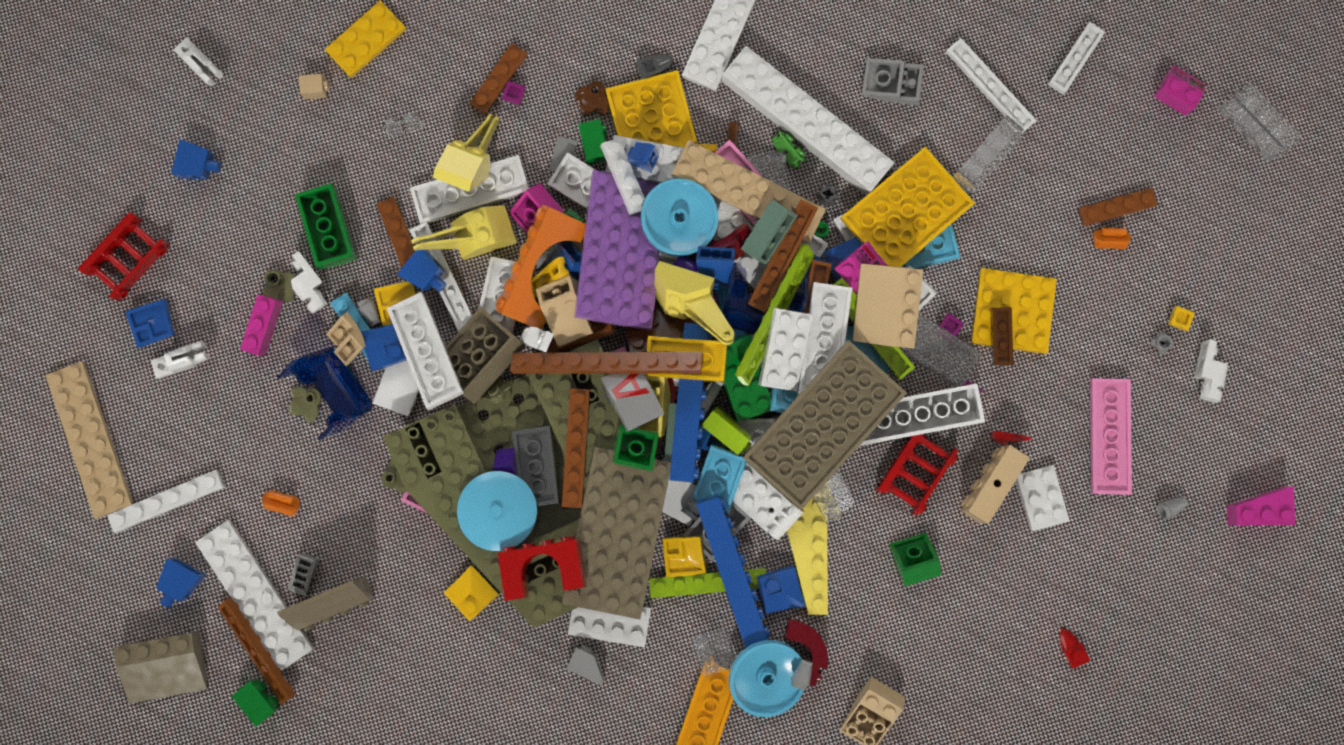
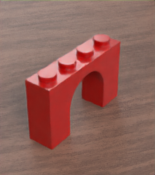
[498,536,587,601]

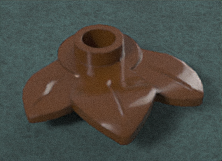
[574,81,609,116]

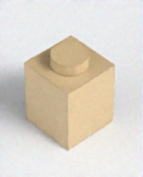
[299,74,330,100]

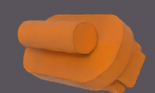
[1093,228,1131,250]
[262,490,300,517]

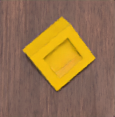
[1168,306,1195,331]

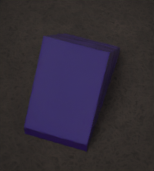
[493,447,517,476]

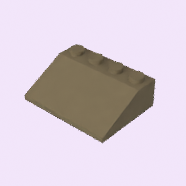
[445,307,526,404]
[277,577,374,632]
[113,631,208,704]

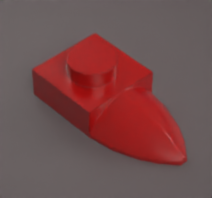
[990,431,1032,445]
[1060,628,1091,669]

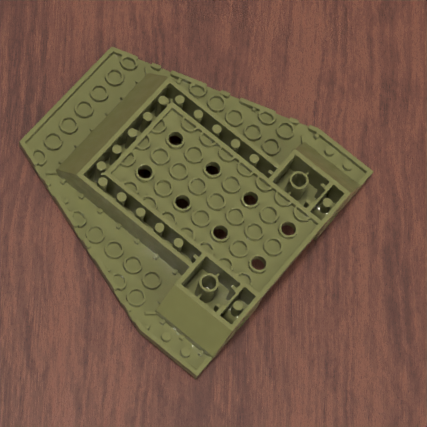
[383,339,623,628]

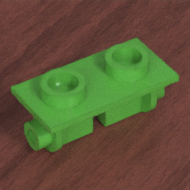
[772,131,807,169]

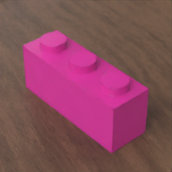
[240,294,283,356]

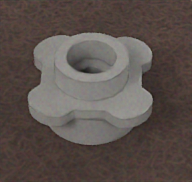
[1151,332,1174,355]

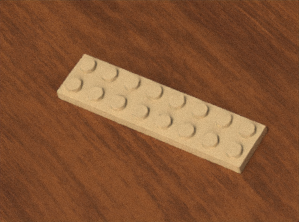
[671,140,826,244]
[45,361,134,519]

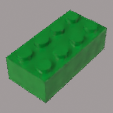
[295,183,358,271]
[723,334,771,422]

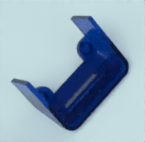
[722,263,809,333]
[277,347,373,441]

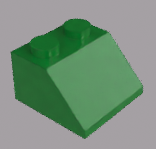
[613,425,659,472]
[889,532,942,587]

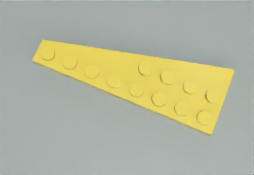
[787,482,828,615]

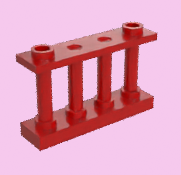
[78,212,170,301]
[876,434,959,516]

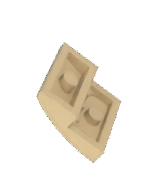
[326,312,365,366]

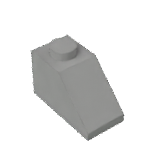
[566,644,604,686]

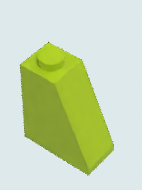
[701,405,752,455]

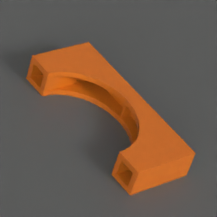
[496,204,585,330]

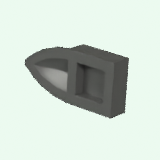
[635,54,673,79]

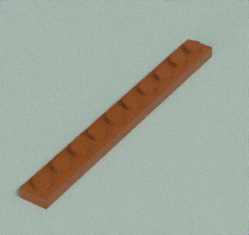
[510,352,704,374]

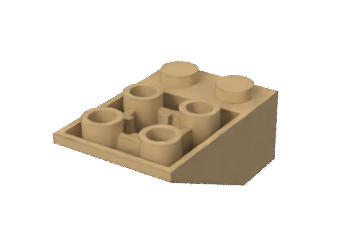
[536,275,593,347]
[839,677,905,745]

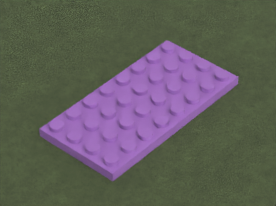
[574,170,660,331]

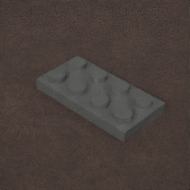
[512,425,561,507]

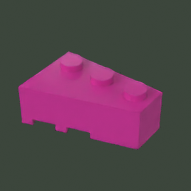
[1226,486,1296,525]

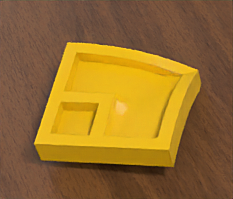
[374,281,416,326]
[663,536,708,577]
[444,565,499,622]

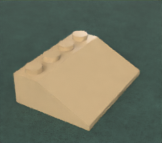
[852,264,923,348]

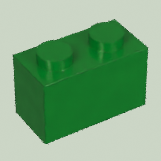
[578,119,608,165]
[231,678,280,727]

